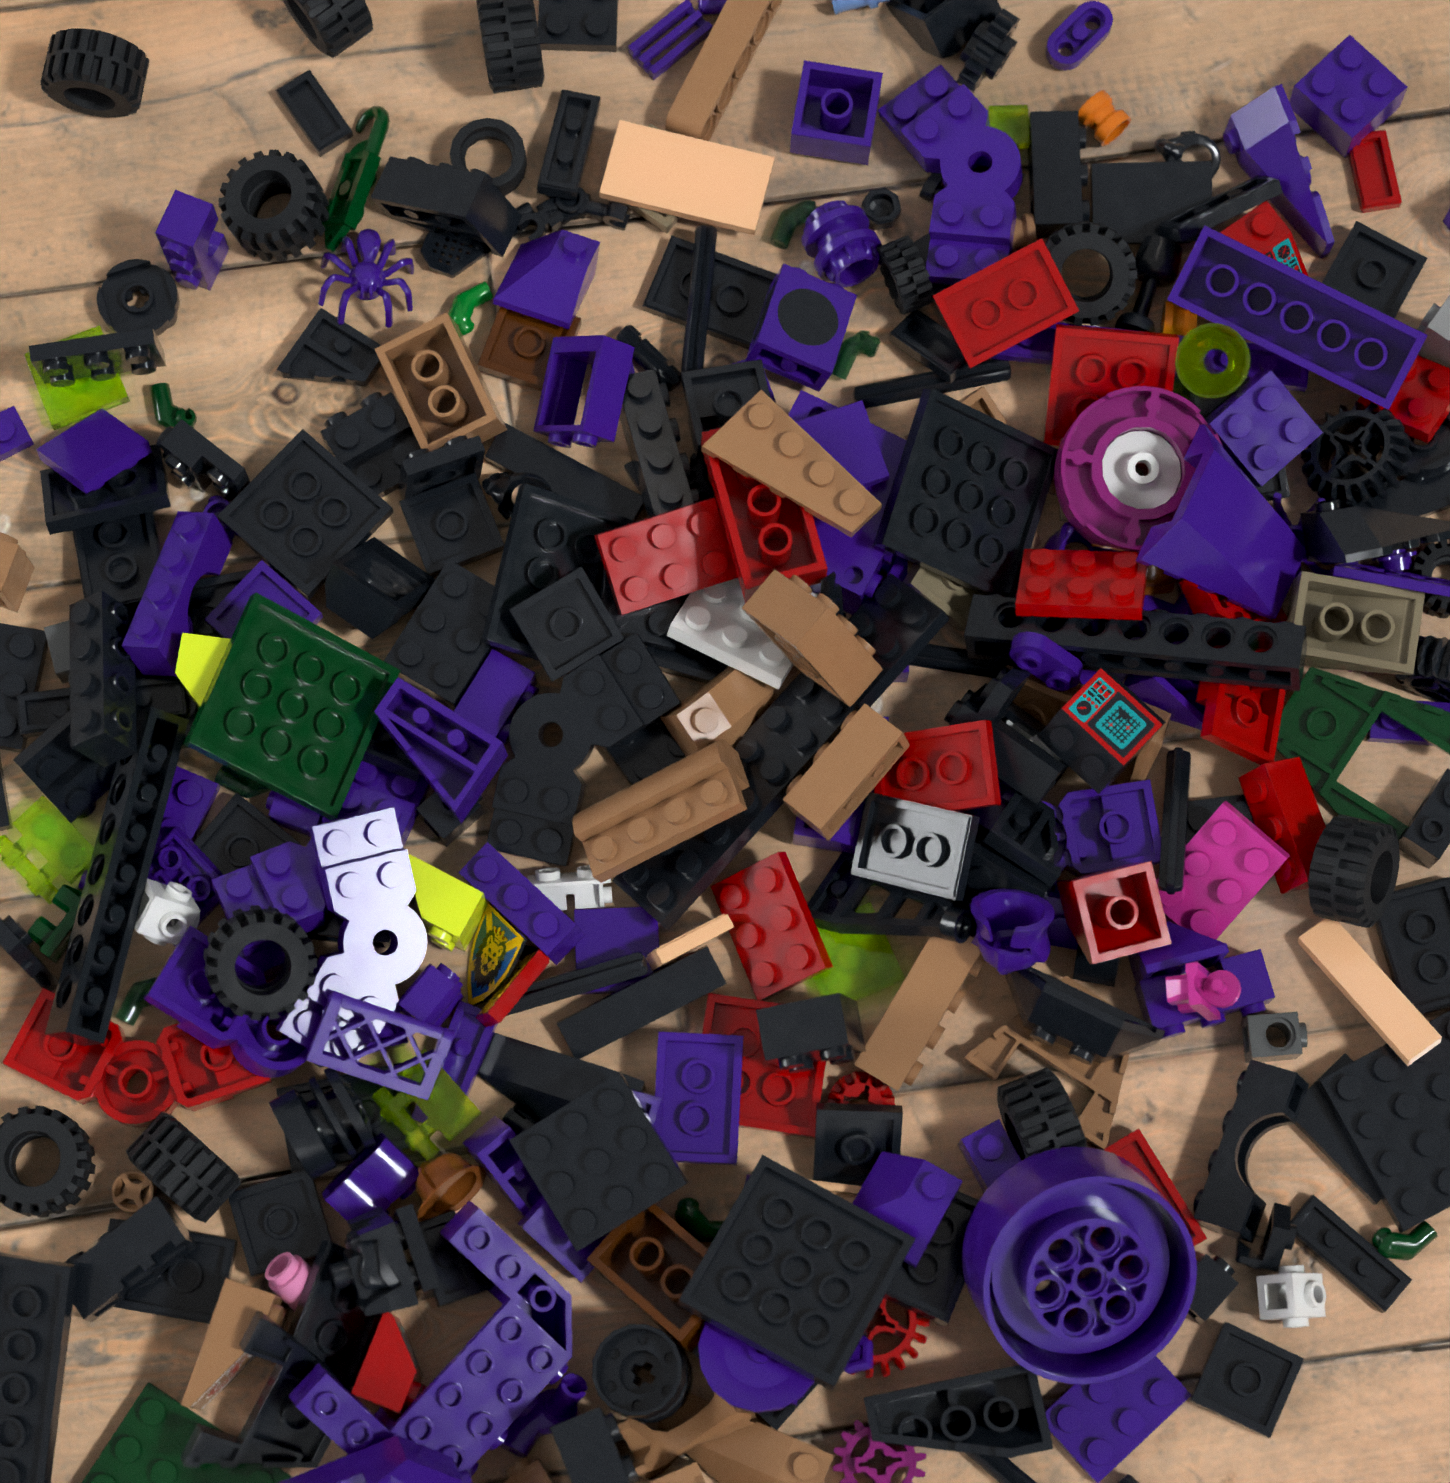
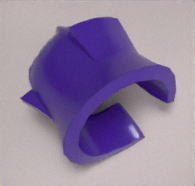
[970,888,1055,975]

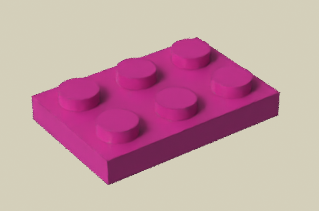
[1156,800,1290,940]

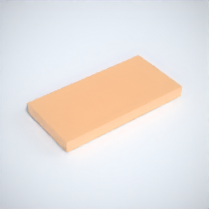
[599,120,775,235]

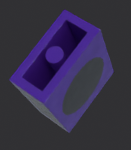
[745,263,857,391]

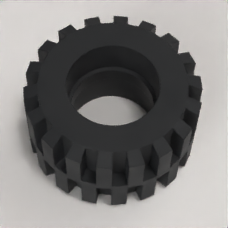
[283,0,373,58]
[476,0,545,93]
[40,28,149,117]
[219,150,329,262]
[1045,221,1137,326]
[1308,815,1400,928]
[203,905,317,1021]
[997,1067,1088,1161]
[0,1105,96,1218]
[126,1112,241,1223]

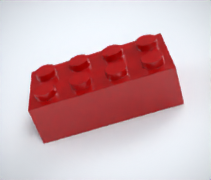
[701,428,828,603]

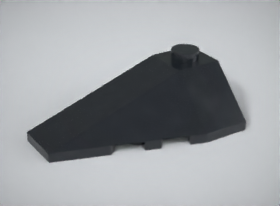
[477,1033,645,1122]

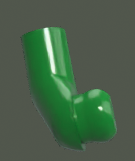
[448,281,494,336]

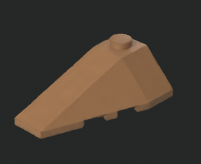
[657,1393,834,1483]

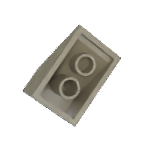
[1286,571,1425,675]

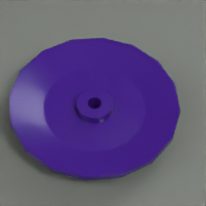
[698,1321,815,1413]

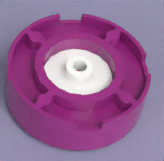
[1054,386,1222,552]

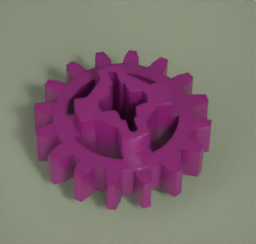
[832,1420,926,1483]

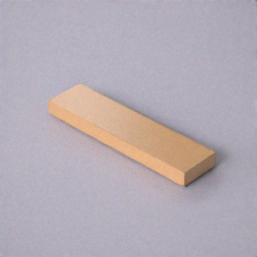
[1298,918,1442,1066]

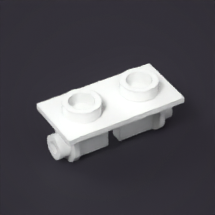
[527,865,613,910]

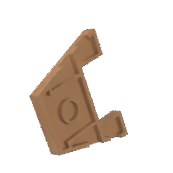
[963,976,1130,1150]

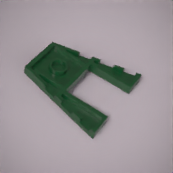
[1276,667,1450,840]

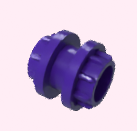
[801,200,882,287]

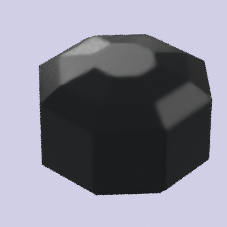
[861,188,901,230]

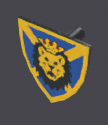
[467,903,538,1006]

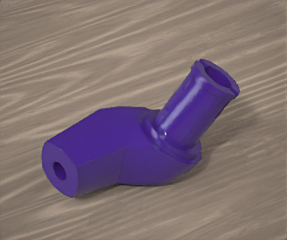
[501,1373,587,1458]

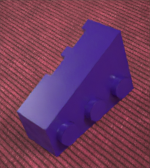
[374,677,508,824]

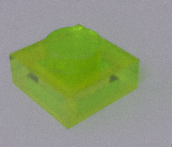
[987,105,1030,149]

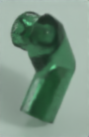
[832,330,881,380]
[115,977,157,1026]

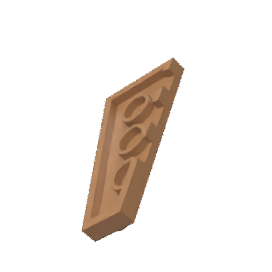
[702,390,882,537]

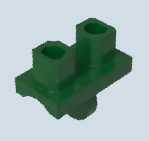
[27,884,82,964]

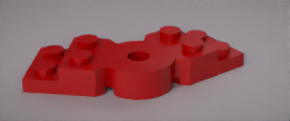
[1179,579,1287,765]
[2,988,272,1128]

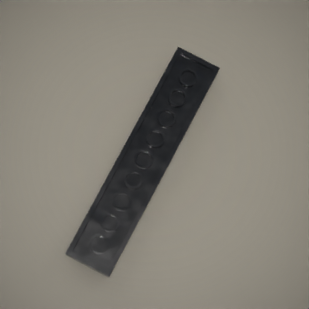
[612,573,949,931]

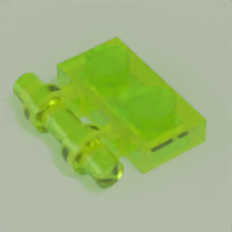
[0,795,94,905]
[372,1048,482,1161]

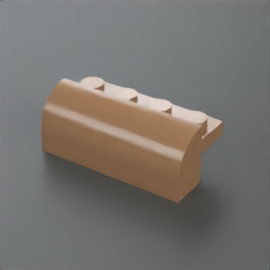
[572,739,750,883]

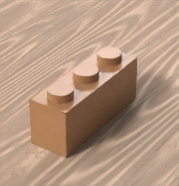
[783,704,910,841]

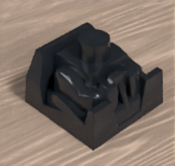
[325,537,436,639]
[329,1207,419,1316]

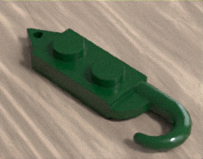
[321,106,390,252]

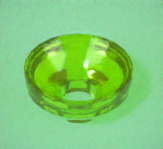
[1175,323,1251,398]

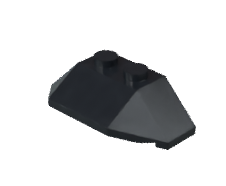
[1005,967,1165,1065]

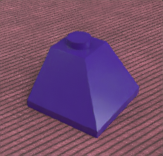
[493,229,600,329]
[1127,921,1229,985]
[852,1151,963,1268]

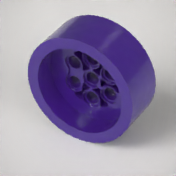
[962,1147,1197,1384]

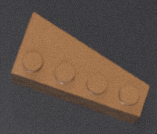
[854,933,986,1091]

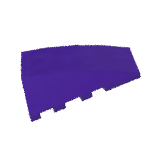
[1135,424,1306,620]

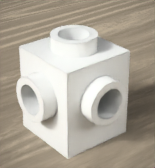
[134,878,200,946]
[1256,1265,1326,1328]

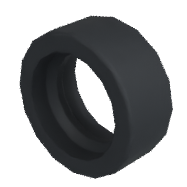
[450,118,527,196]

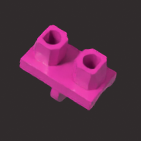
[1165,962,1241,1021]

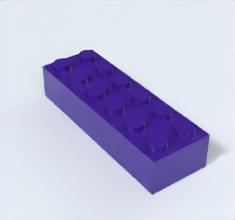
[1167,225,1428,410]

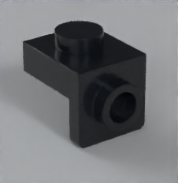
[1235,1203,1297,1272]

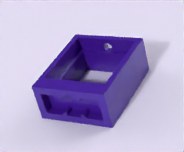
[533,335,635,448]

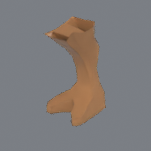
[617,1394,757,1480]

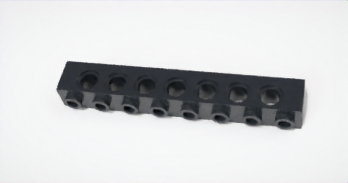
[964,594,1307,691]
[45,706,188,1046]

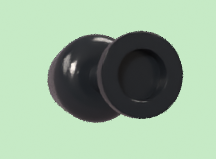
[1115,235,1183,332]

